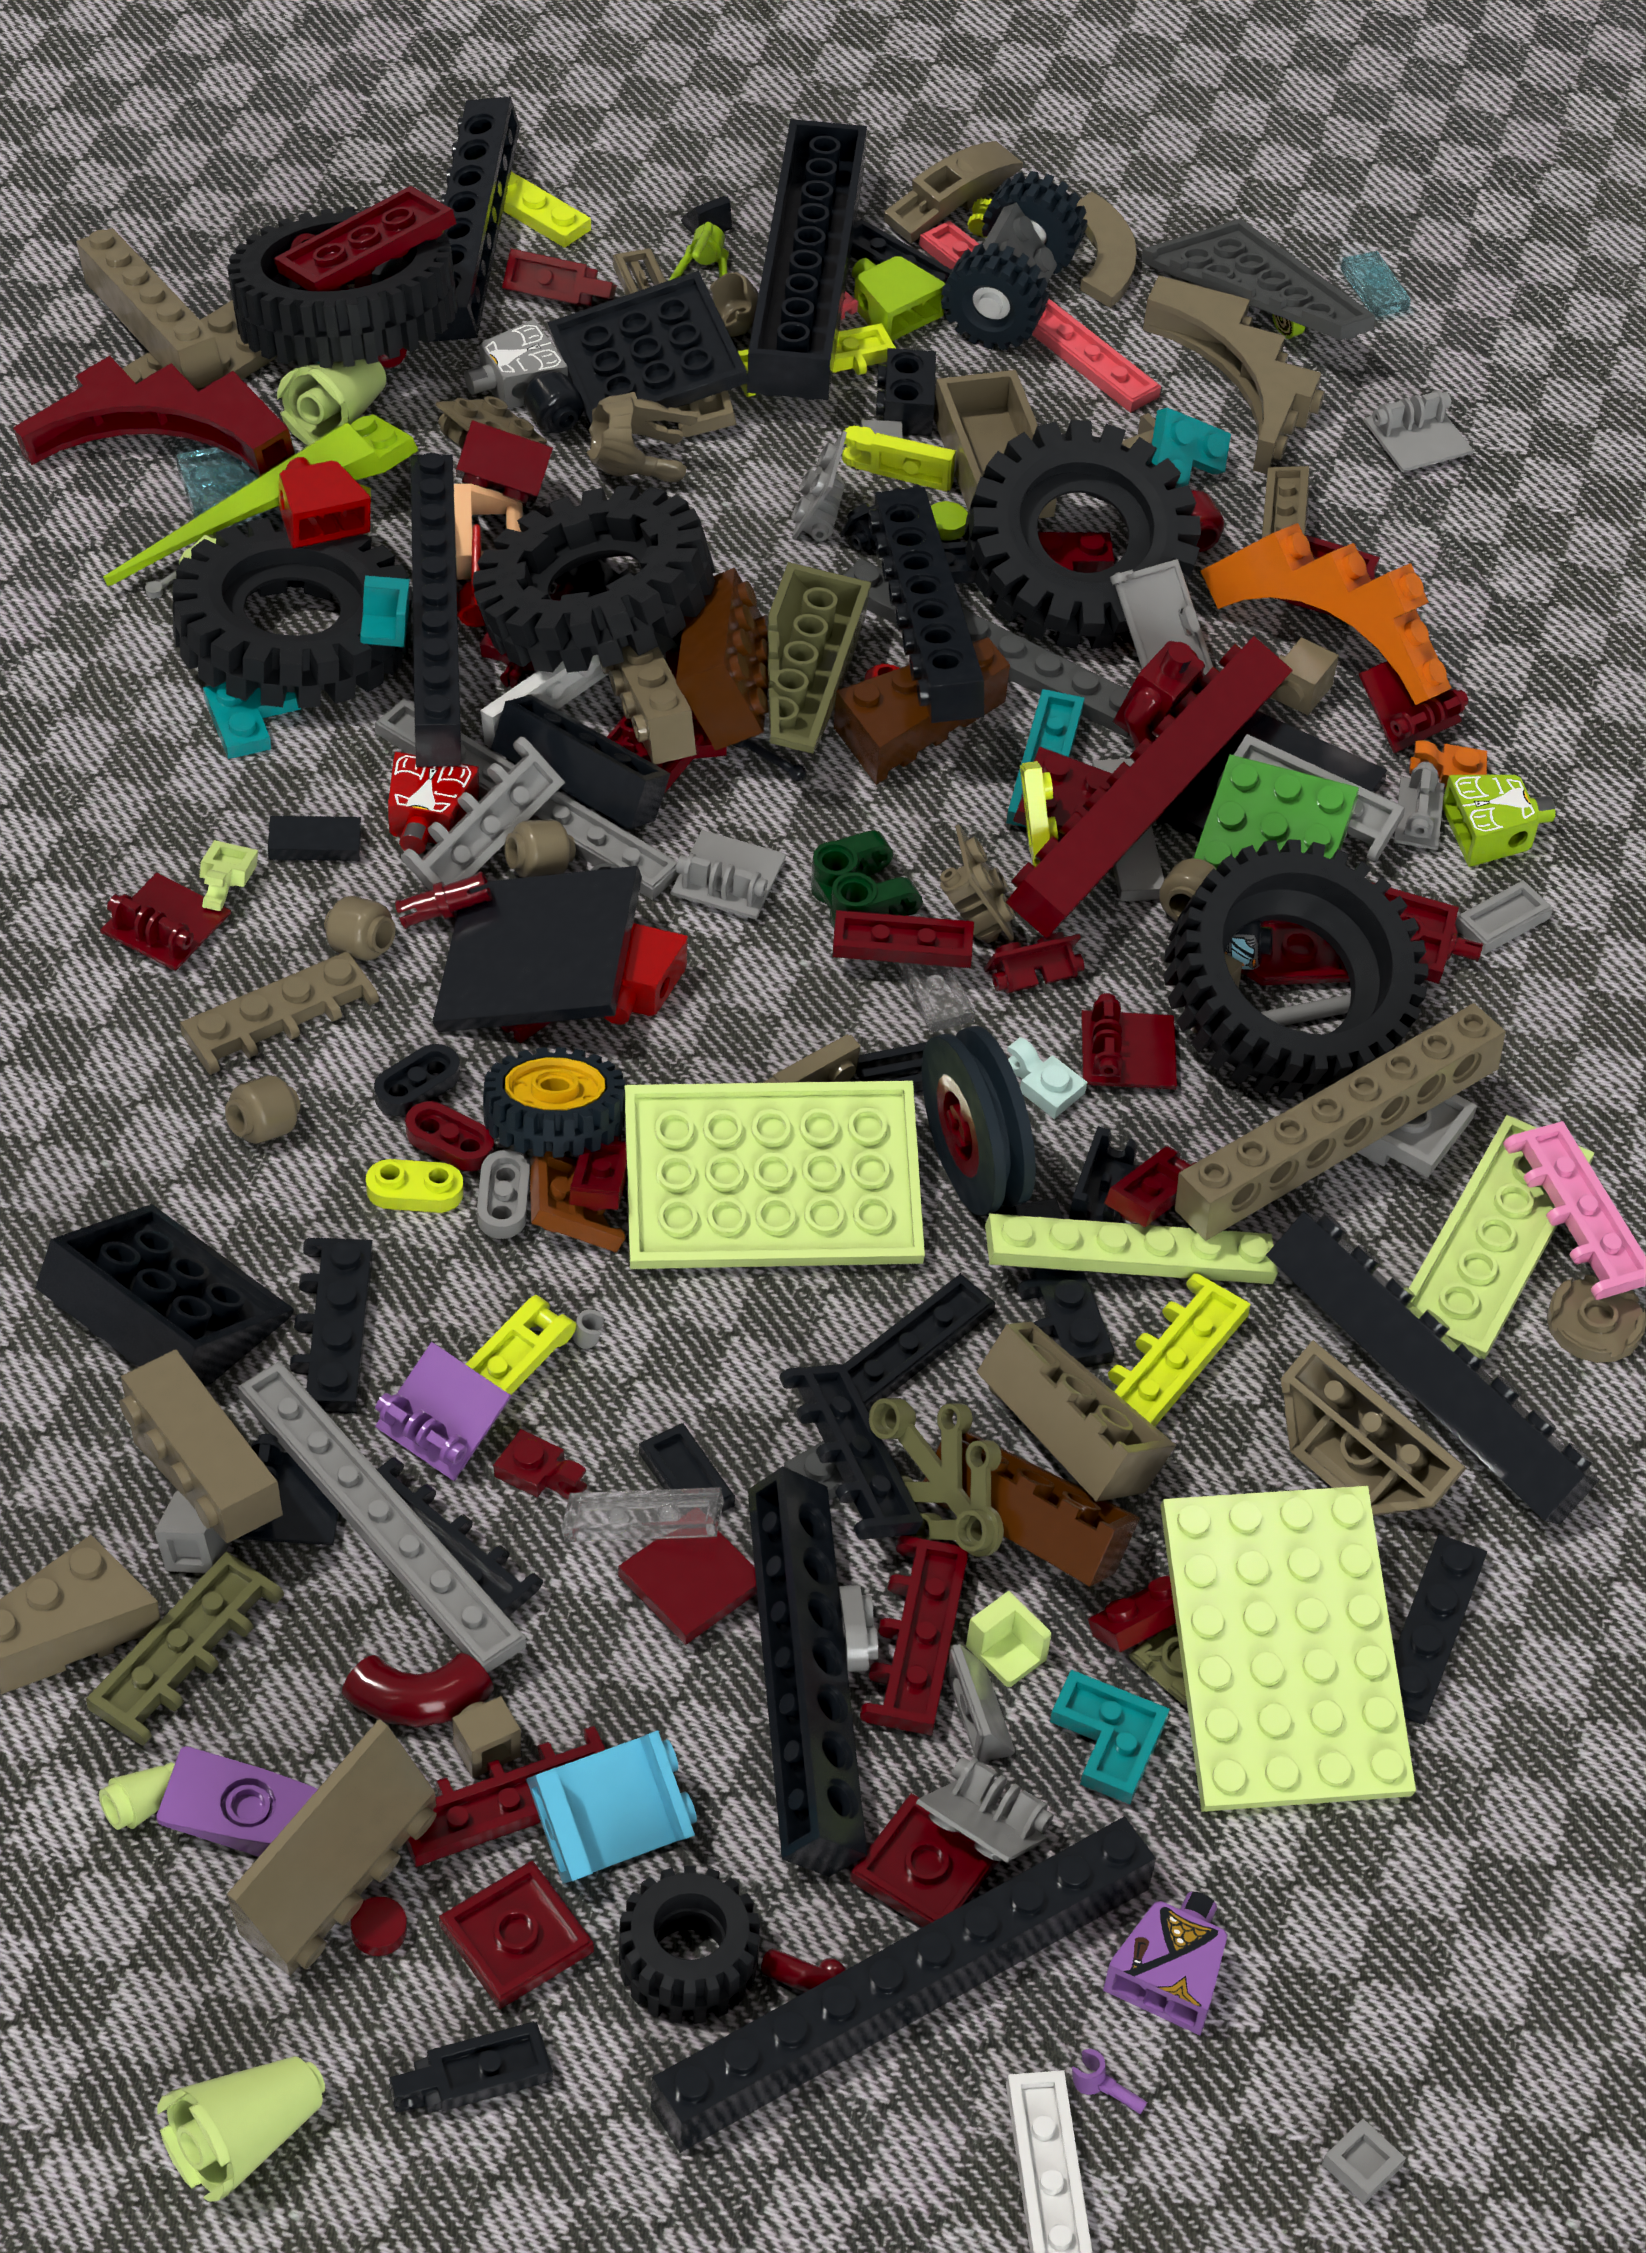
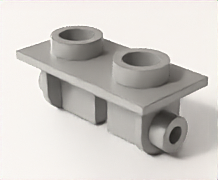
[1394,762,1445,850]

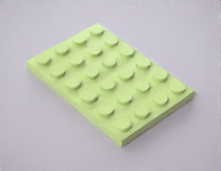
[624,1081,925,1269]
[1160,1486,1416,1812]

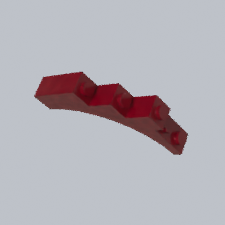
[13,356,295,476]

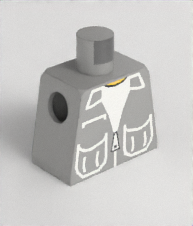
[464,320,568,408]

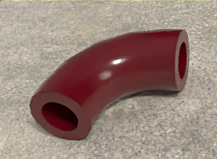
[342,1653,494,1727]

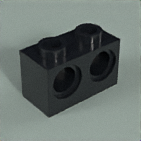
[876,348,936,436]

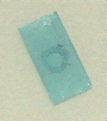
[1340,251,1411,317]

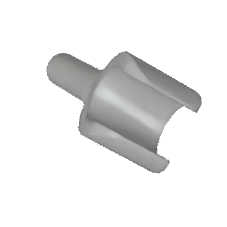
[532,1309,604,1349]

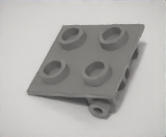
[1364,390,1474,472]
[791,431,847,541]
[671,830,786,920]
[916,1757,1054,1863]

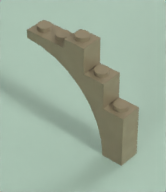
[1143,275,1325,474]

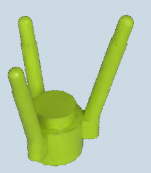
[668,222,729,281]

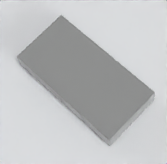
[1455,880,1553,955]

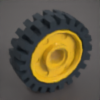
[483,1047,626,1158]

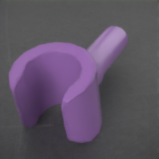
[1072,2049,1148,2114]

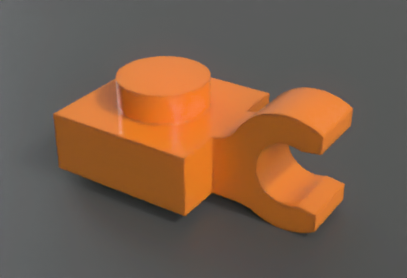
[1409,740,1487,788]

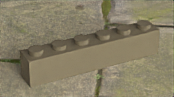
[76,228,223,389]

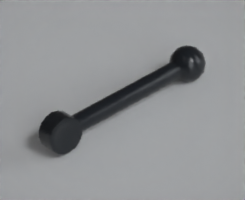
[732,739,806,781]

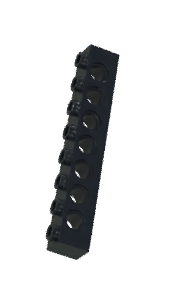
[431,96,520,342]
[868,487,984,723]
[747,1466,867,1877]

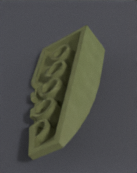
[767,562,872,754]

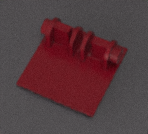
[1358,661,1468,753]
[100,872,231,971]
[1081,993,1177,1090]

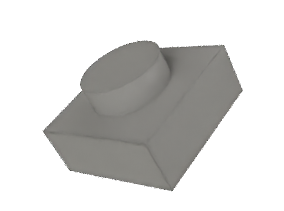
[1322,2119,1406,2204]

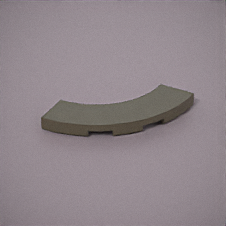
[1077,191,1137,308]

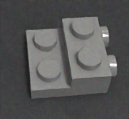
[1357,1094,1477,1177]

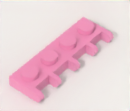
[1503,1121,1646,1300]

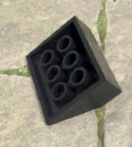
[35,1204,294,1386]

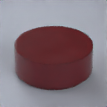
[351,1897,407,1956]

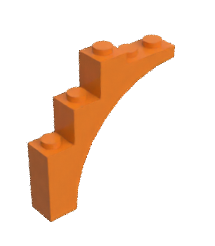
[1200,523,1452,705]

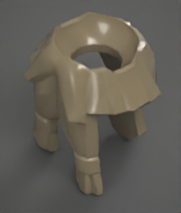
[586,392,698,482]

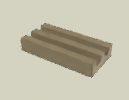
[613,248,666,295]

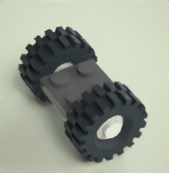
[941,171,1088,350]

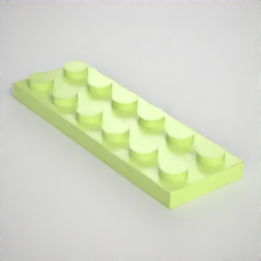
[1409,1115,1594,1360]

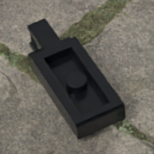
[389,2021,553,2113]

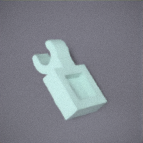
[1007,1037,1088,1119]

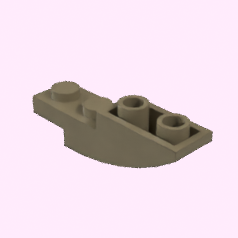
[884,141,1023,244]

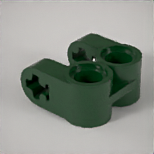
[810,830,923,929]

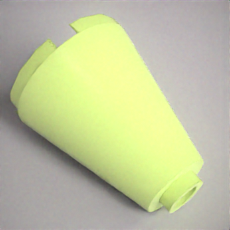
[277,359,386,445]
[157,2056,325,2202]

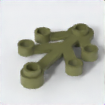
[869,1398,1004,1557]

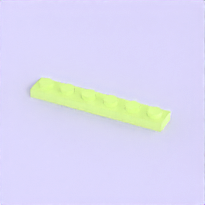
[985,1214,1278,1284]

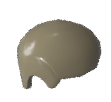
[710,272,759,337]

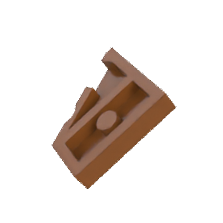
[530,1151,625,1253]

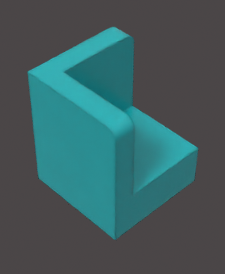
[360,575,410,647]

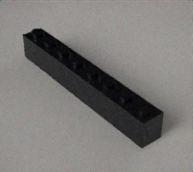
[1266,1211,1600,1525]

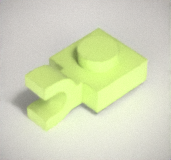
[200,840,258,911]

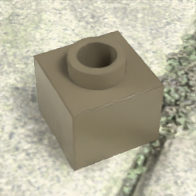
[452,1696,521,1779]

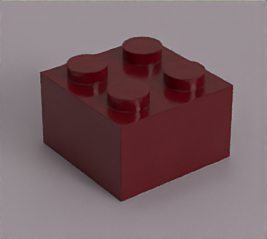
[455,420,553,507]

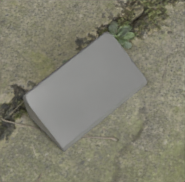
[947,1644,1015,1762]

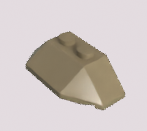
[1280,1340,1467,1516]

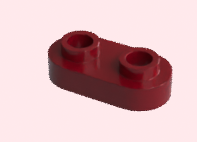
[405,1101,494,1171]

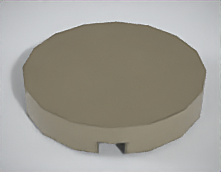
[1546,1274,1646,1363]

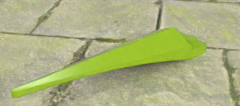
[103,414,419,586]

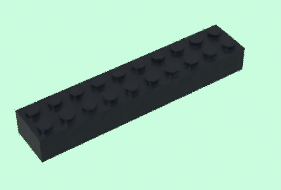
[747,119,867,400]

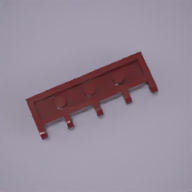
[860,1536,969,1736]
[405,1726,606,1867]

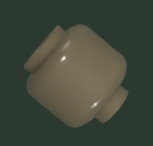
[505,820,576,878]
[1159,858,1216,922]
[324,896,396,961]
[225,1075,300,1144]

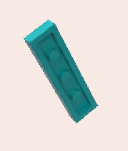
[1006,689,1085,828]

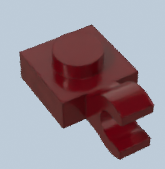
[493,1429,587,1502]

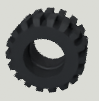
[619,1866,760,2024]

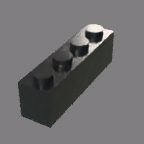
[491,695,671,829]

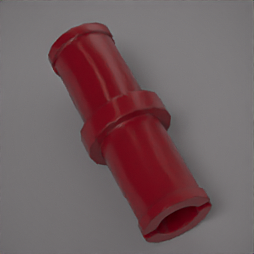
[395,872,492,929]

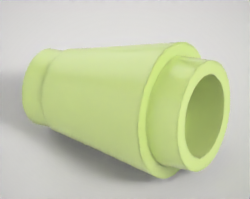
[99,1762,175,1830]

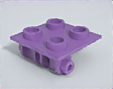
[375,1342,511,1481]

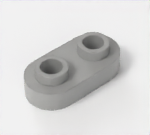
[477,1150,530,1239]
[839,1585,878,1672]

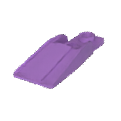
[156,1746,318,1857]

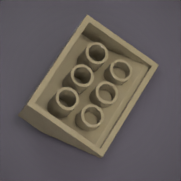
[227,1719,437,1976]

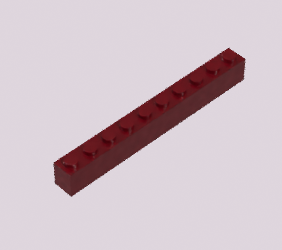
[1005,636,1293,939]

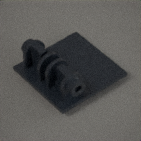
[237,1434,339,1546]

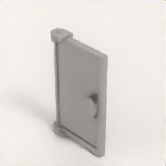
[1110,559,1213,675]

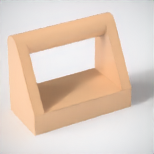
[454,484,523,580]

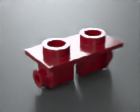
[984,932,1085,994]

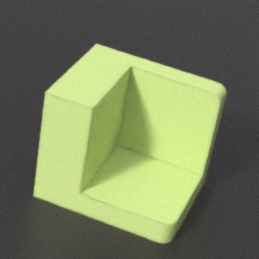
[966,1591,1051,1687]

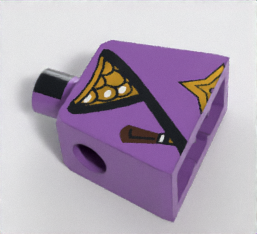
[1103,1891,1228,2035]

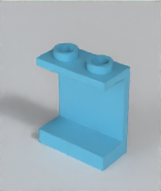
[526,1731,697,1884]

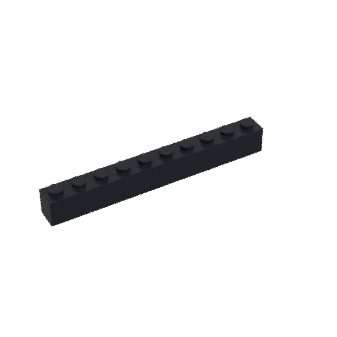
[410,453,461,767]
[651,1816,1156,2153]

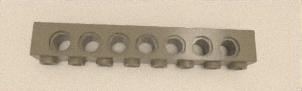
[1175,1003,1506,1241]

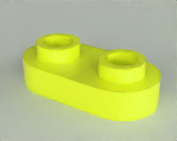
[366,1159,464,1213]

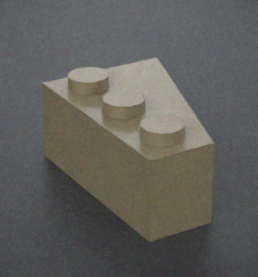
[0,1535,160,1695]

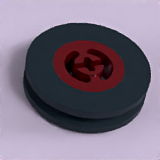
[922,1026,1036,1216]

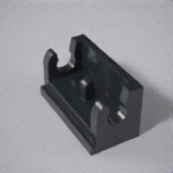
[1069,1126,1139,1223]

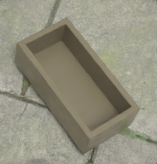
[933,370,1057,519]

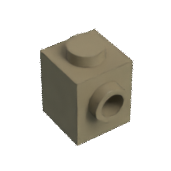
[1271,637,1339,715]

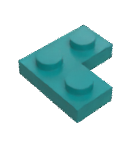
[1151,407,1231,488]
[203,682,301,759]
[1050,1670,1170,1805]

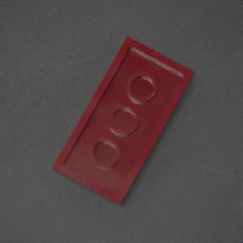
[274,186,457,291]

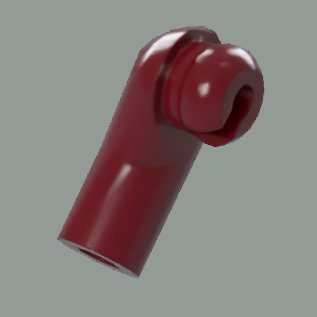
[761,1948,846,1992]

